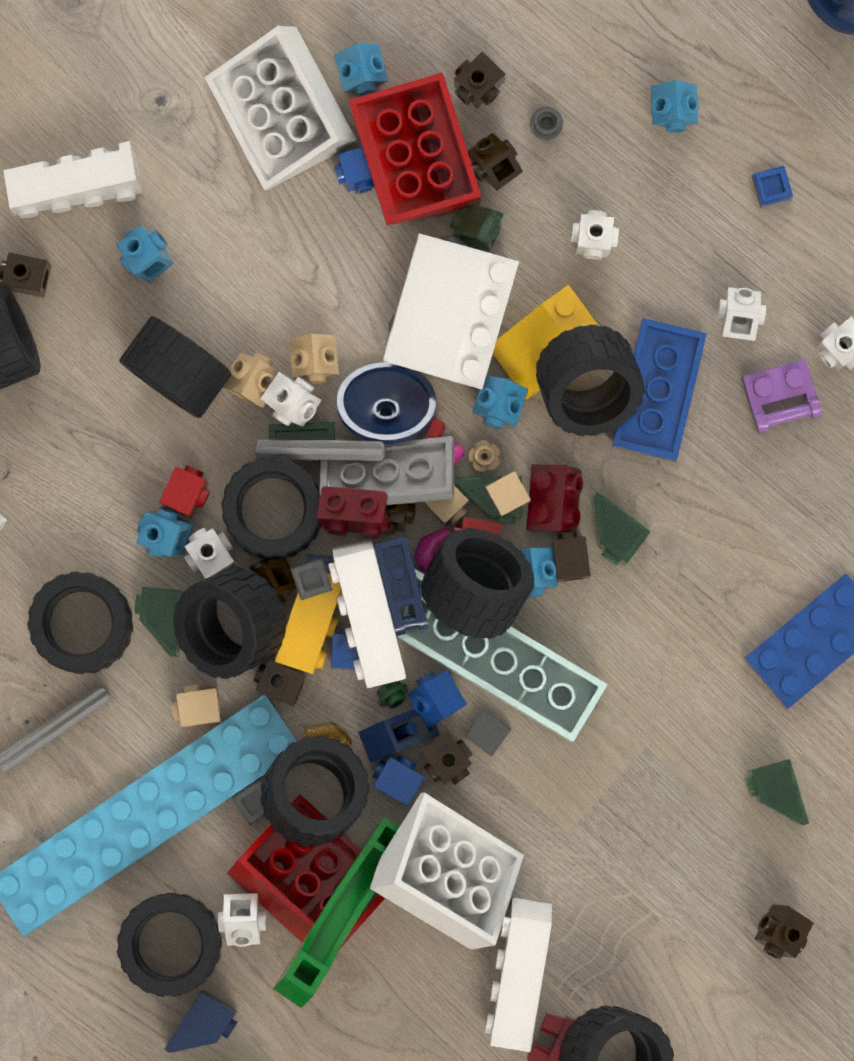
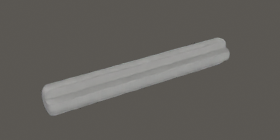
[256,439,385,461]
[0,685,111,772]

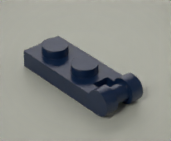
[374,536,429,636]

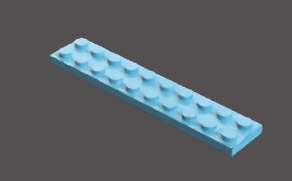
[0,694,297,937]

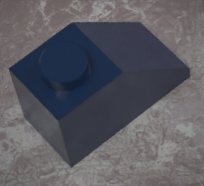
[358,709,440,763]
[164,990,238,1053]

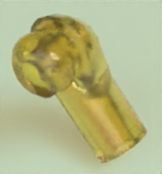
[304,722,352,747]

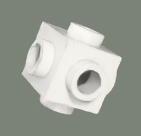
[571,210,619,260]
[717,287,766,341]
[817,316,854,372]
[261,372,321,427]
[184,528,236,579]
[218,893,267,947]

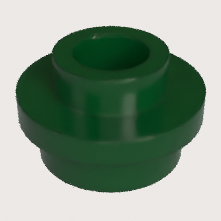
[376,680,409,709]

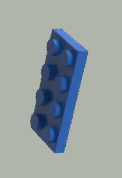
[612,318,707,462]
[744,573,854,709]

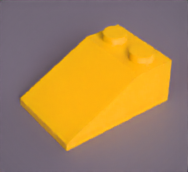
[492,285,599,400]

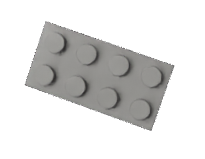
[319,436,454,505]

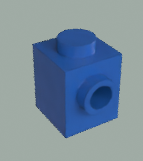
[334,147,374,194]
[331,628,359,670]
[408,670,467,728]
[371,755,425,806]

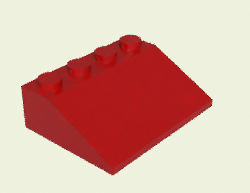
[348,72,481,226]
[227,794,385,949]

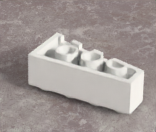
[3,141,143,218]
[328,538,407,688]
[485,898,552,1052]

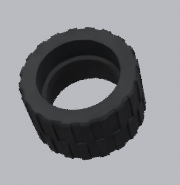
[0,282,41,390]
[119,316,231,418]
[536,324,645,436]
[221,456,322,561]
[421,528,535,639]
[173,567,286,679]
[27,571,134,674]
[260,736,369,846]
[117,893,222,997]
[559,1005,674,1061]

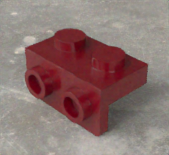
[526,464,583,533]
[317,486,392,539]

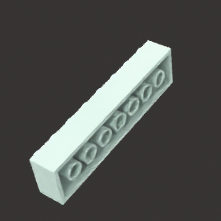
[374,551,608,743]

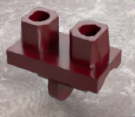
[527,1013,575,1061]

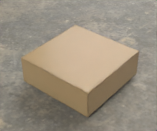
[485,471,531,517]

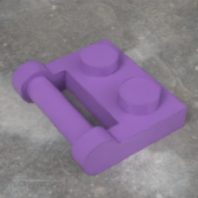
[741,359,822,433]

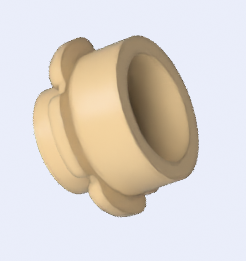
[468,440,501,473]

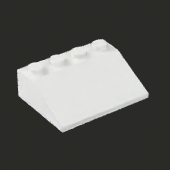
[204,26,356,191]
[382,233,519,390]
[370,793,524,950]

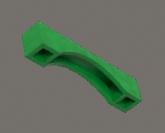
[273,817,399,1008]

